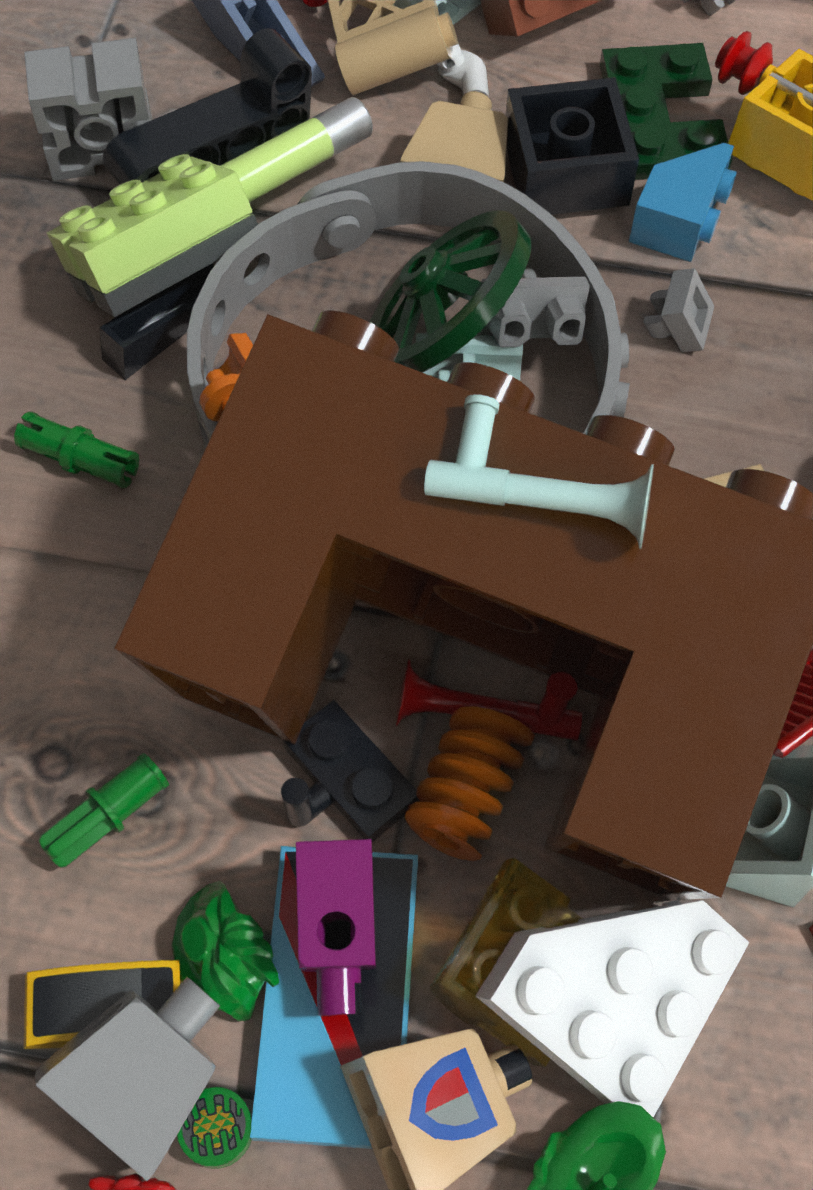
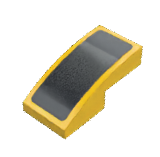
[24,960,180,1049]

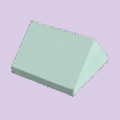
[726,745,813,908]

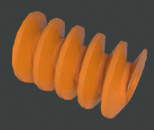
[405,706,535,861]

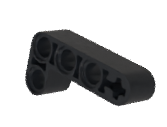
[103,28,312,185]

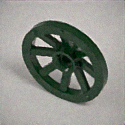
[369,210,531,372]

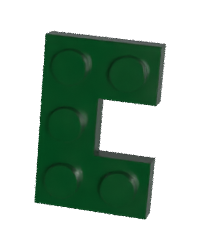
[600,43,733,180]

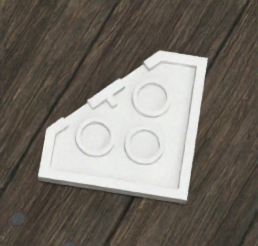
[476,899,749,1117]

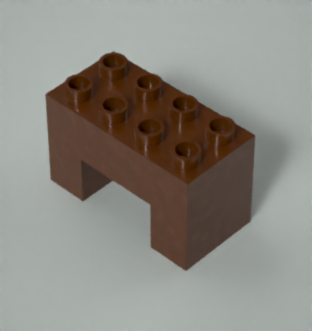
[114,310,813,900]

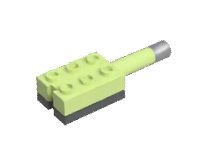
[47,97,373,317]

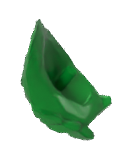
[171,880,279,1022]
[527,1101,666,1190]

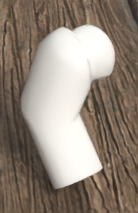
[437,44,489,97]

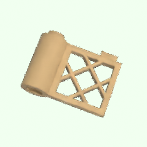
[328,0,458,95]

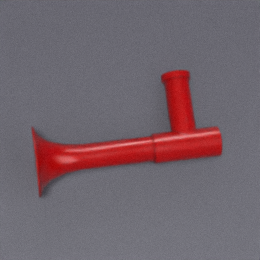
[395,659,582,741]

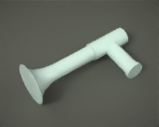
[424,394,654,549]

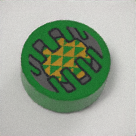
[177,1087,252,1169]

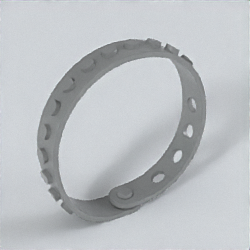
[187,161,630,449]

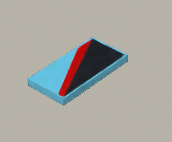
[250,846,418,1149]

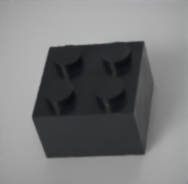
[506,77,639,215]

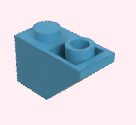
[629,143,737,262]

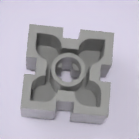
[24,38,153,181]

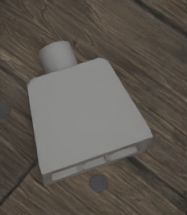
[35,977,220,1181]

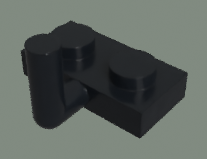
[281,700,420,842]

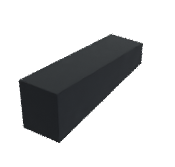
[99,264,214,380]

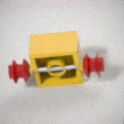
[715,31,813,201]

